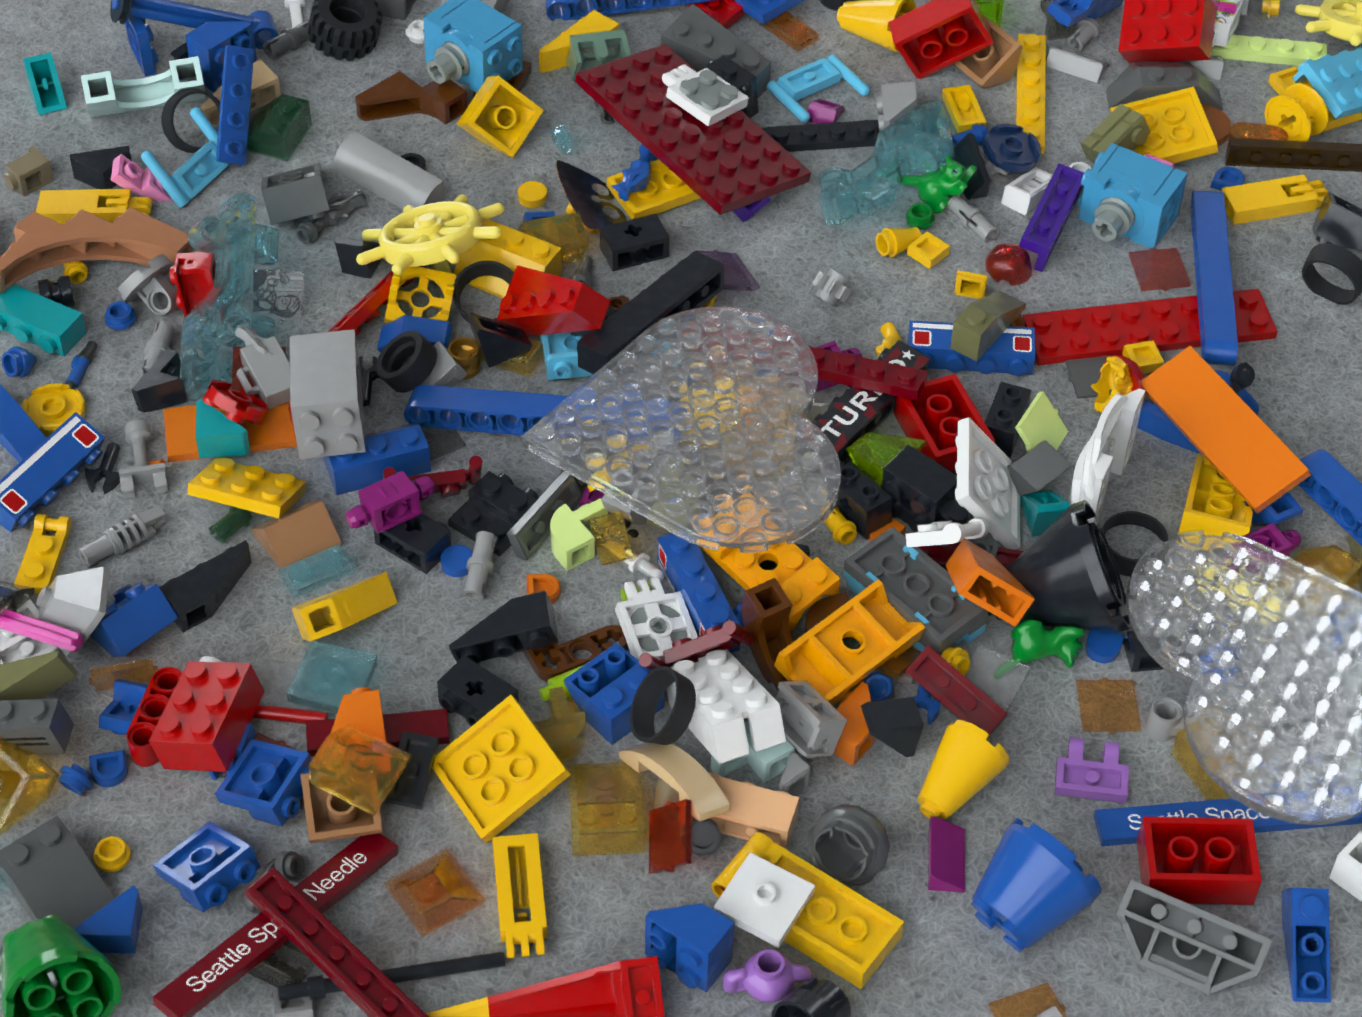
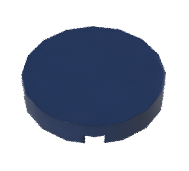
[982,123,1041,173]

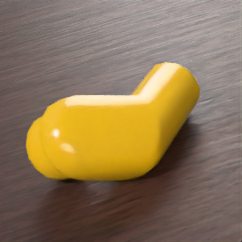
[875,322,903,357]

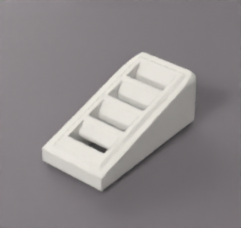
[1001,167,1052,215]

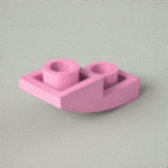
[111,154,172,201]

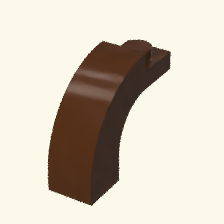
[742,578,793,691]

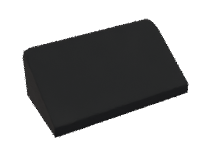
[950,133,990,200]

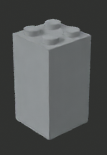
[290,329,366,459]

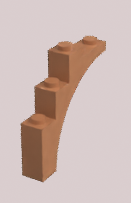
[0,208,193,294]

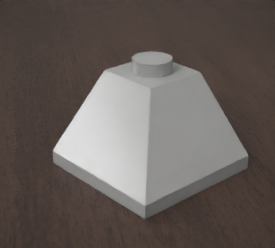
[36,567,110,659]

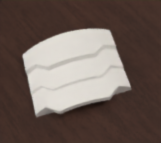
[1068,388,1145,526]

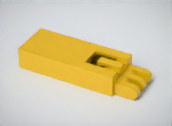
[1221,174,1328,225]
[36,189,153,225]
[492,833,547,958]

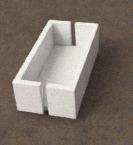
[666,649,786,764]

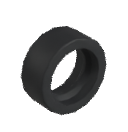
[376,331,437,393]

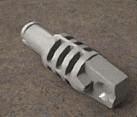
[78,505,166,568]

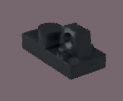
[385,731,439,810]

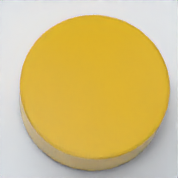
[518,181,547,208]

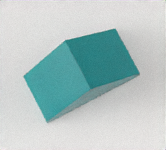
[23,52,67,115]
[196,399,250,458]
[1020,490,1070,537]

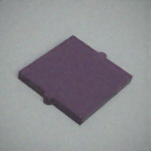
[696,250,760,292]

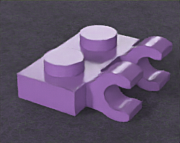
[1054,737,1129,803]

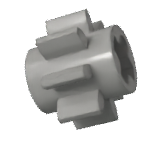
[812,268,852,306]

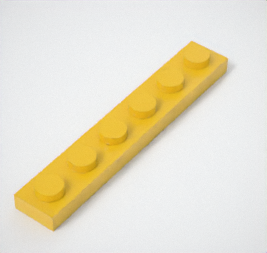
[1015,34,1046,154]

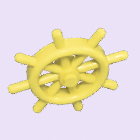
[1295,0,1362,46]
[356,194,504,275]

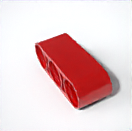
[126,667,182,767]

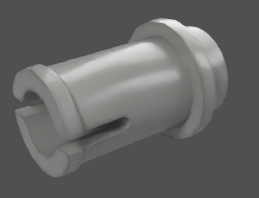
[1067,18,1100,51]

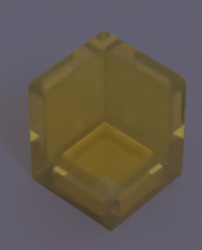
[589,511,634,566]

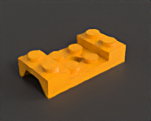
[698,493,840,631]
[774,579,926,706]

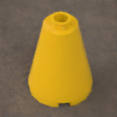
[837,0,917,53]
[917,720,1009,820]

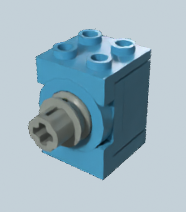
[423,0,523,93]
[1077,143,1188,250]

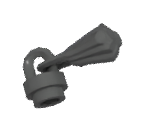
[241,851,305,914]

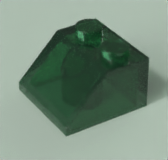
[247,94,312,162]

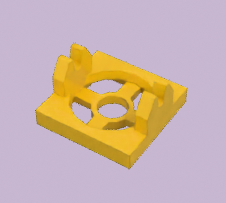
[384,266,457,323]

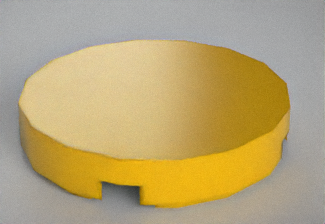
[21,383,86,436]

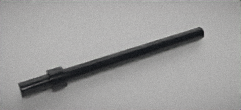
[277,951,505,1001]

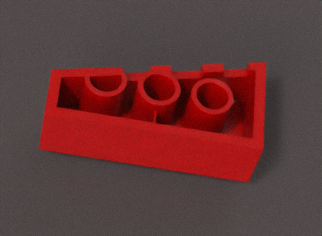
[496,265,610,337]

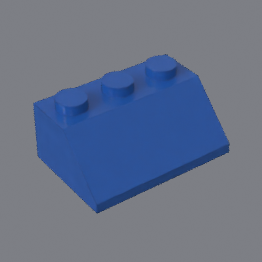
[323,424,431,495]

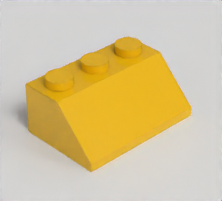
[453,219,562,298]

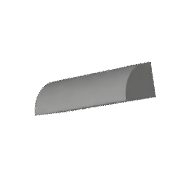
[333,131,444,209]

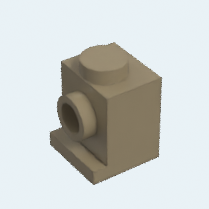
[3,146,54,197]

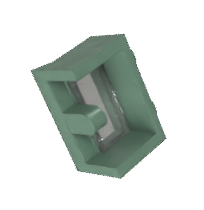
[567,29,631,81]

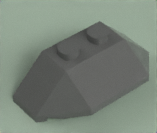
[1106,62,1223,111]
[1116,879,1273,994]

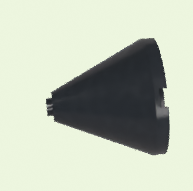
[988,500,1132,633]

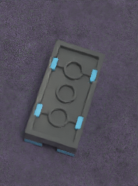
[844,526,988,656]

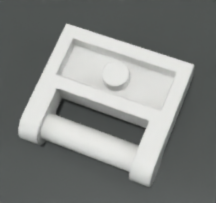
[905,517,989,547]

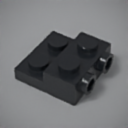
[448,471,539,556]

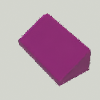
[928,816,965,893]

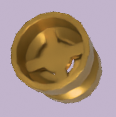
[448,337,480,380]

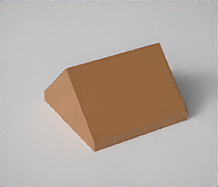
[953,15,1023,89]
[251,500,342,574]
[301,764,383,844]

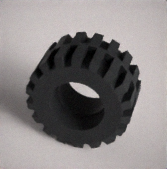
[307,0,382,61]

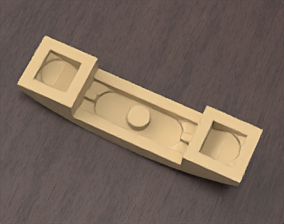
[619,742,730,821]

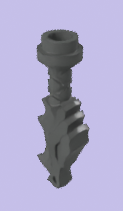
[296,189,367,244]

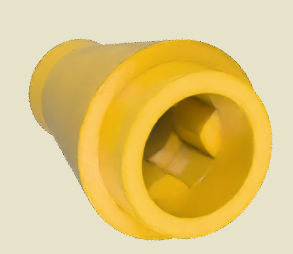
[875,227,921,258]

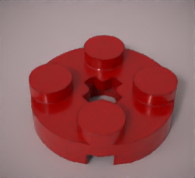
[202,380,269,425]

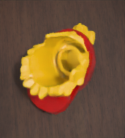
[1091,355,1145,413]

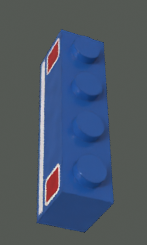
[907,320,1035,376]
[0,412,105,532]
[657,528,741,653]

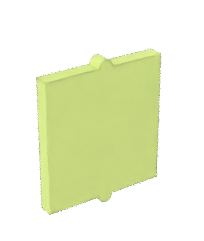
[1015,391,1069,451]

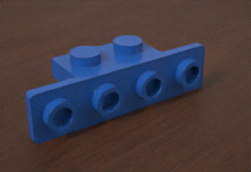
[216,45,254,166]

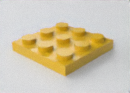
[1110,86,1218,163]
[432,695,571,843]

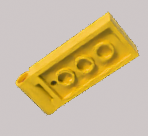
[711,832,904,989]

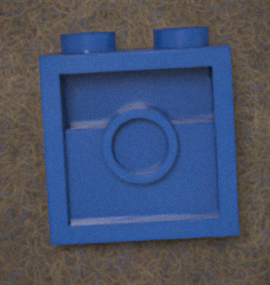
[215,739,319,827]
[153,821,261,912]

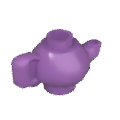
[723,949,813,1003]

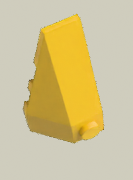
[1175,453,1253,553]

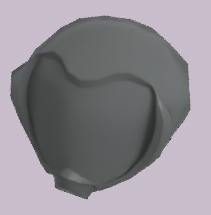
[808,804,890,886]

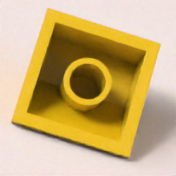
[456,76,544,158]

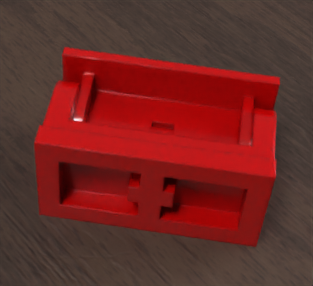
[170,251,226,322]

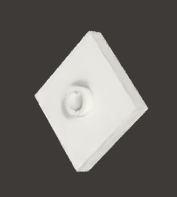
[713,852,815,948]

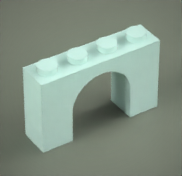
[81,56,206,118]

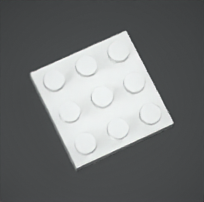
[955,417,1020,550]

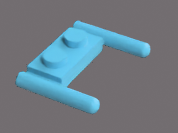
[766,54,870,123]
[141,107,229,208]

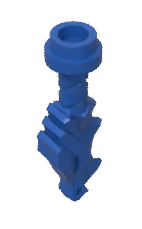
[612,144,658,201]

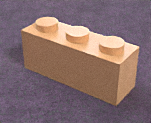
[682,772,799,850]

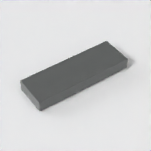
[507,471,582,561]

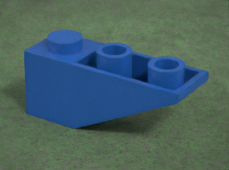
[1281,888,1331,1003]

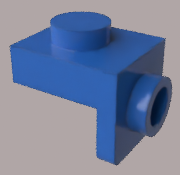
[99,679,148,735]

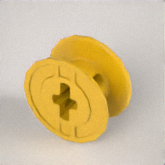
[1264,83,1329,141]

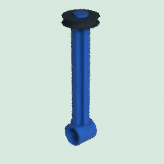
[110,0,278,49]

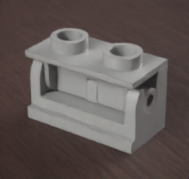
[775,681,847,758]

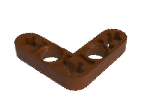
[523,625,628,682]

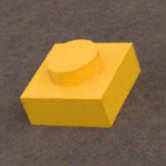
[907,231,950,269]
[1122,340,1164,374]

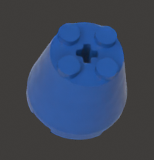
[971,818,1102,952]

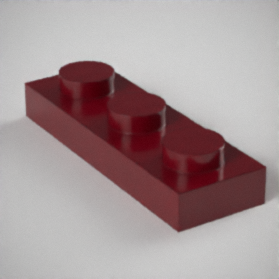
[905,646,1008,737]

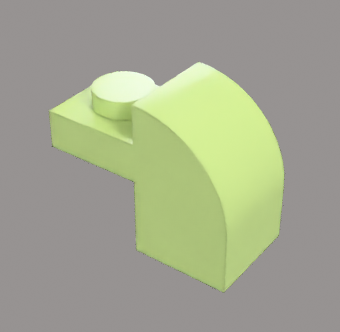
[550,498,608,571]

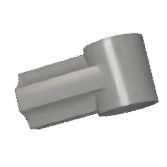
[1145,697,1220,742]

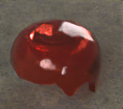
[985,243,1033,286]

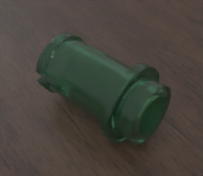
[209,506,252,544]

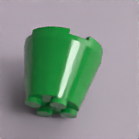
[2,915,122,1017]

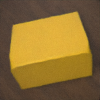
[954,270,988,299]

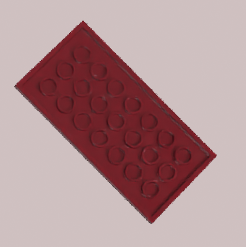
[575,44,812,215]

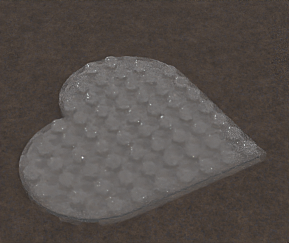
[521,307,841,553]
[1126,530,1362,825]

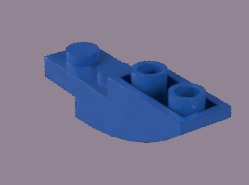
[1047,0,1123,27]

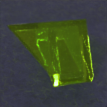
[847,432,926,488]

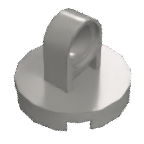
[118,254,177,315]

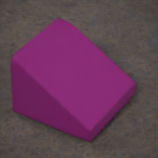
[808,99,845,124]

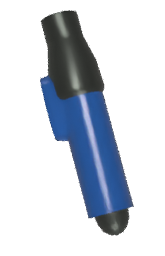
[66,341,97,389]

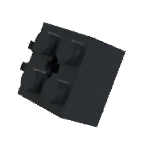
[882,444,969,532]

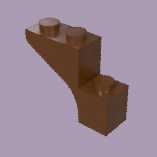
[355,71,467,124]

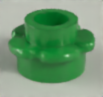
[905,203,935,229]

